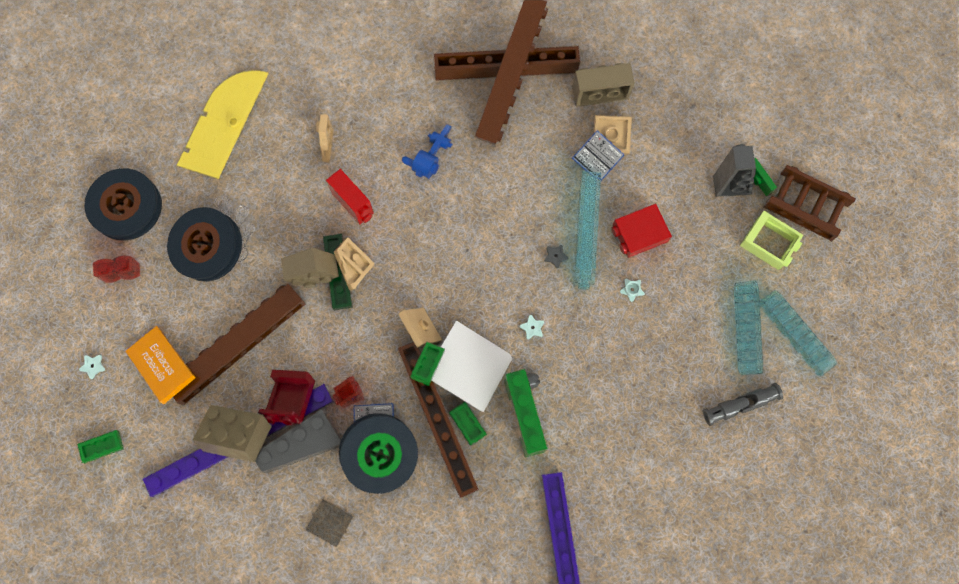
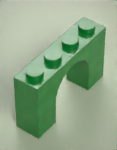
[504,369,548,458]

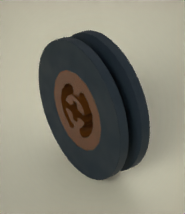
[84,168,162,241]
[167,207,242,282]

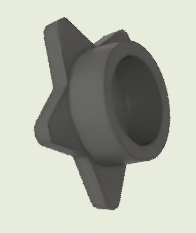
[544,245,569,268]

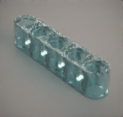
[734,280,763,375]
[758,290,837,377]

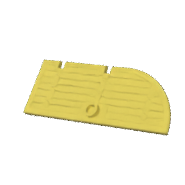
[177,71,268,179]

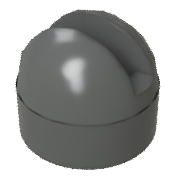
[527,373,540,389]

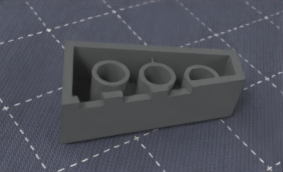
[713,144,756,197]
[255,410,341,473]

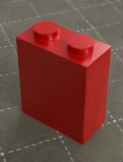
[326,168,374,225]
[611,203,672,258]

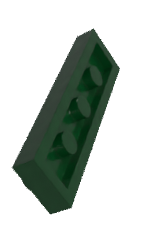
[323,233,353,311]

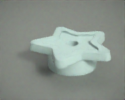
[620,278,645,302]
[520,315,544,340]
[79,355,105,379]

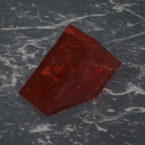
[333,376,365,409]

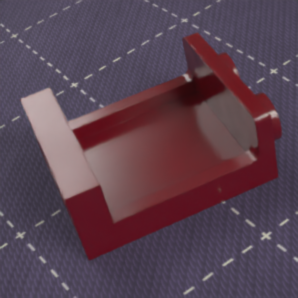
[258,369,315,425]

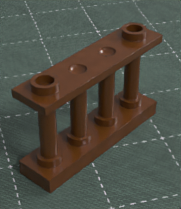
[763,165,856,241]

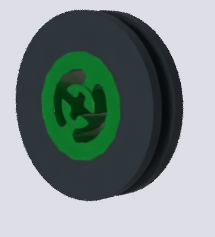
[339,413,418,494]

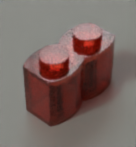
[93,255,140,283]

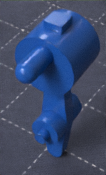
[402,124,452,179]

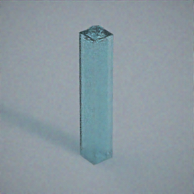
[574,171,601,290]

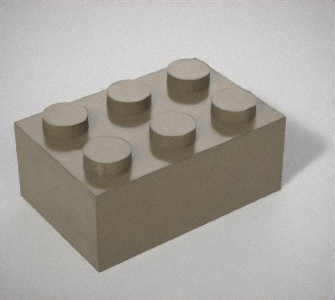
[572,63,635,107]
[192,405,271,462]

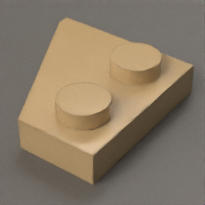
[316,114,334,162]
[334,237,375,291]

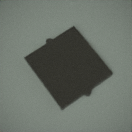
[306,500,354,547]

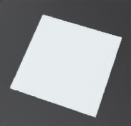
[432,321,512,412]

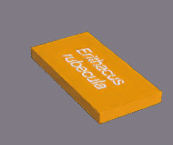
[125,326,196,404]

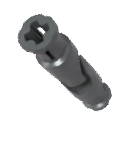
[702,382,783,426]

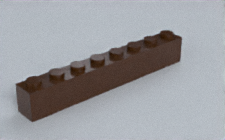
[475,0,548,145]
[434,46,580,81]
[173,284,306,406]
[398,342,479,499]

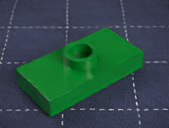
[754,158,777,197]
[410,342,445,386]
[449,402,487,446]
[77,430,124,463]

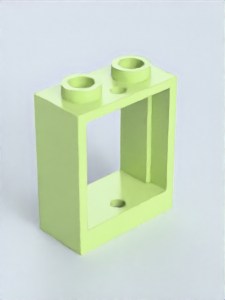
[740,211,803,270]

